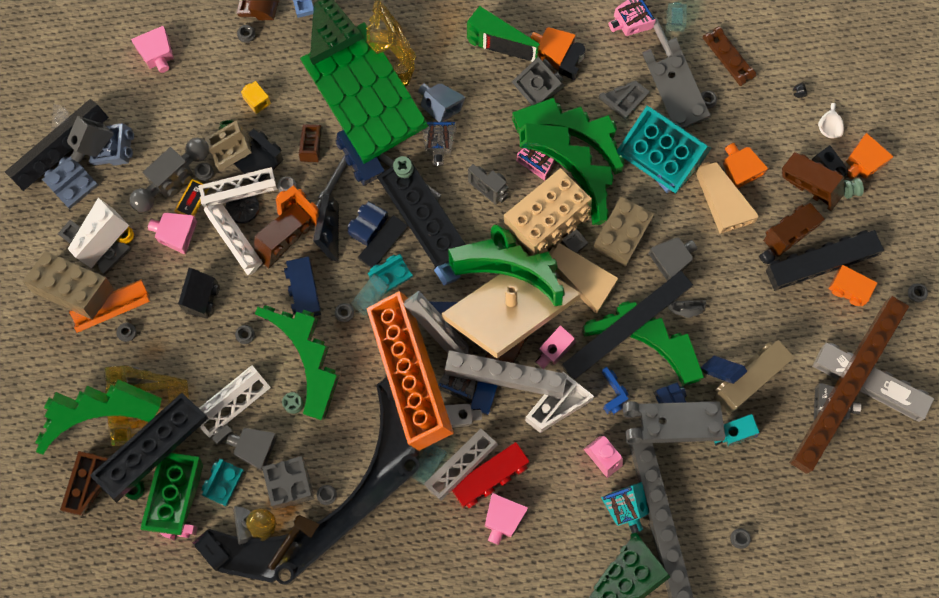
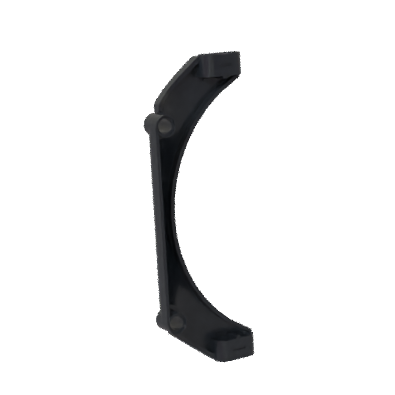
[192,376,420,585]

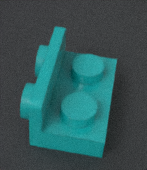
[368,254,413,296]
[202,459,244,507]

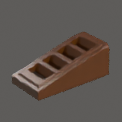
[299,124,322,162]

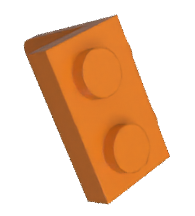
[276,185,319,227]

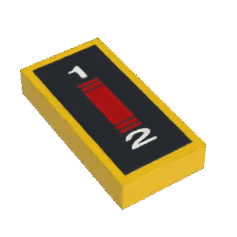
[174,179,210,216]

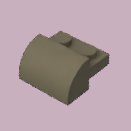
[205,120,252,171]

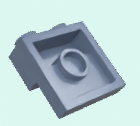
[89,123,134,166]
[42,156,98,209]

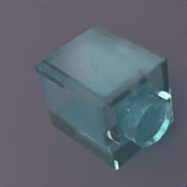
[666,2,687,32]

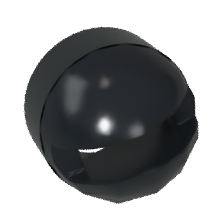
[793,82,808,98]
[758,248,775,264]

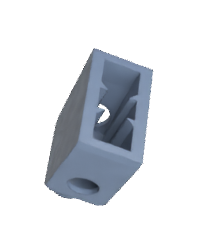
[418,83,465,123]

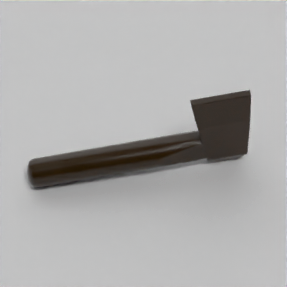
[268,515,320,570]

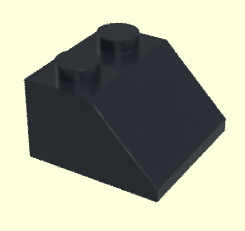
[178,268,220,319]

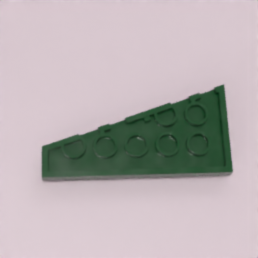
[310,0,363,65]
[586,533,670,598]

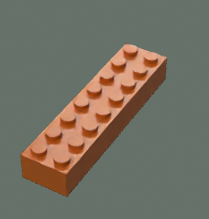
[366,291,454,451]

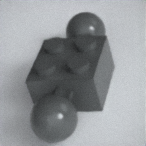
[129,137,209,212]

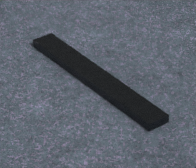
[561,271,693,380]

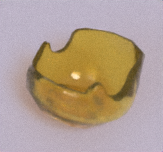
[246,508,277,541]

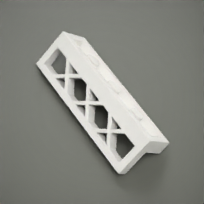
[198,167,278,208]
[204,204,263,275]
[199,365,271,438]

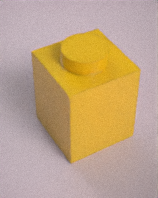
[241,81,271,114]

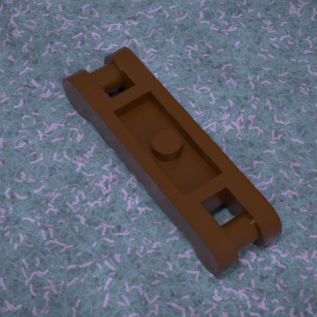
[703,26,756,86]

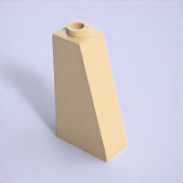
[696,162,758,234]
[549,243,618,314]

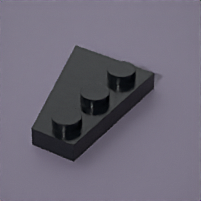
[313,193,339,261]

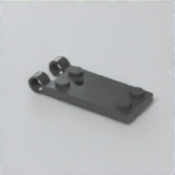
[642,37,711,129]
[623,401,725,444]

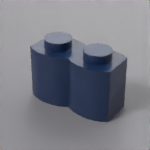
[347,201,388,246]

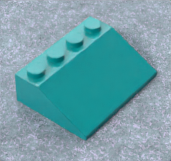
[617,106,712,194]

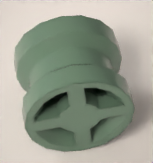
[393,156,414,178]
[844,178,864,199]
[282,392,303,414]

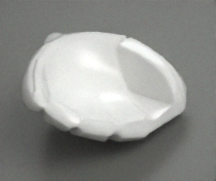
[818,103,844,138]

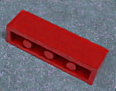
[452,442,530,509]

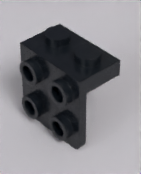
[233,128,283,182]

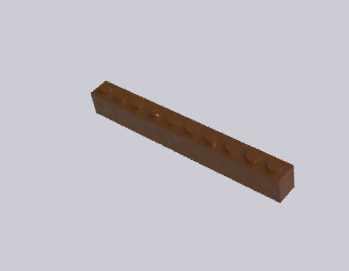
[789,296,909,474]

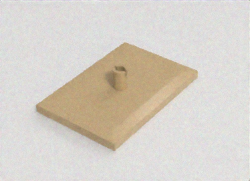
[442,274,581,358]

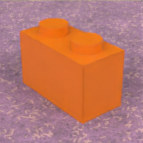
[828,265,877,307]

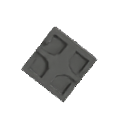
[262,456,315,510]

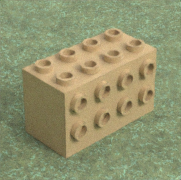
[503,168,592,256]

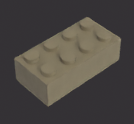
[23,251,114,320]
[714,340,795,415]

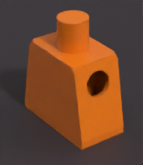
[530,27,576,70]
[846,133,893,179]
[723,143,768,189]

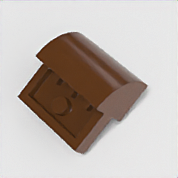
[236,0,279,21]

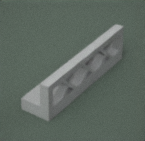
[403,291,469,354]
[424,429,498,501]

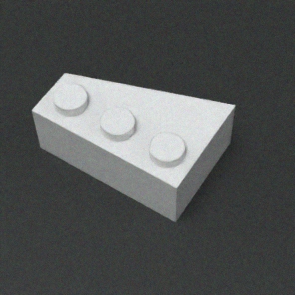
[68,198,129,268]
[525,372,594,433]

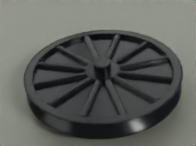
[225,196,259,223]

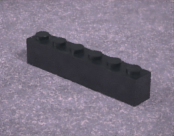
[5,99,109,191]
[765,230,884,291]

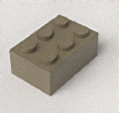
[593,197,654,267]

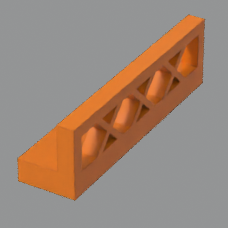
[69,279,150,333]

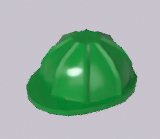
[490,224,516,250]

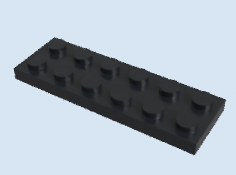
[377,157,466,267]
[90,393,209,503]

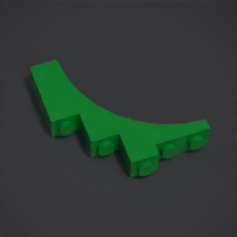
[512,98,624,175]
[519,123,613,225]
[448,239,565,307]
[582,301,704,386]
[255,305,340,420]
[35,379,162,455]

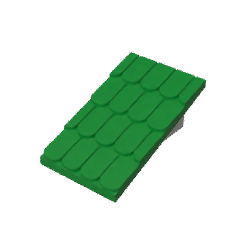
[300,22,428,164]

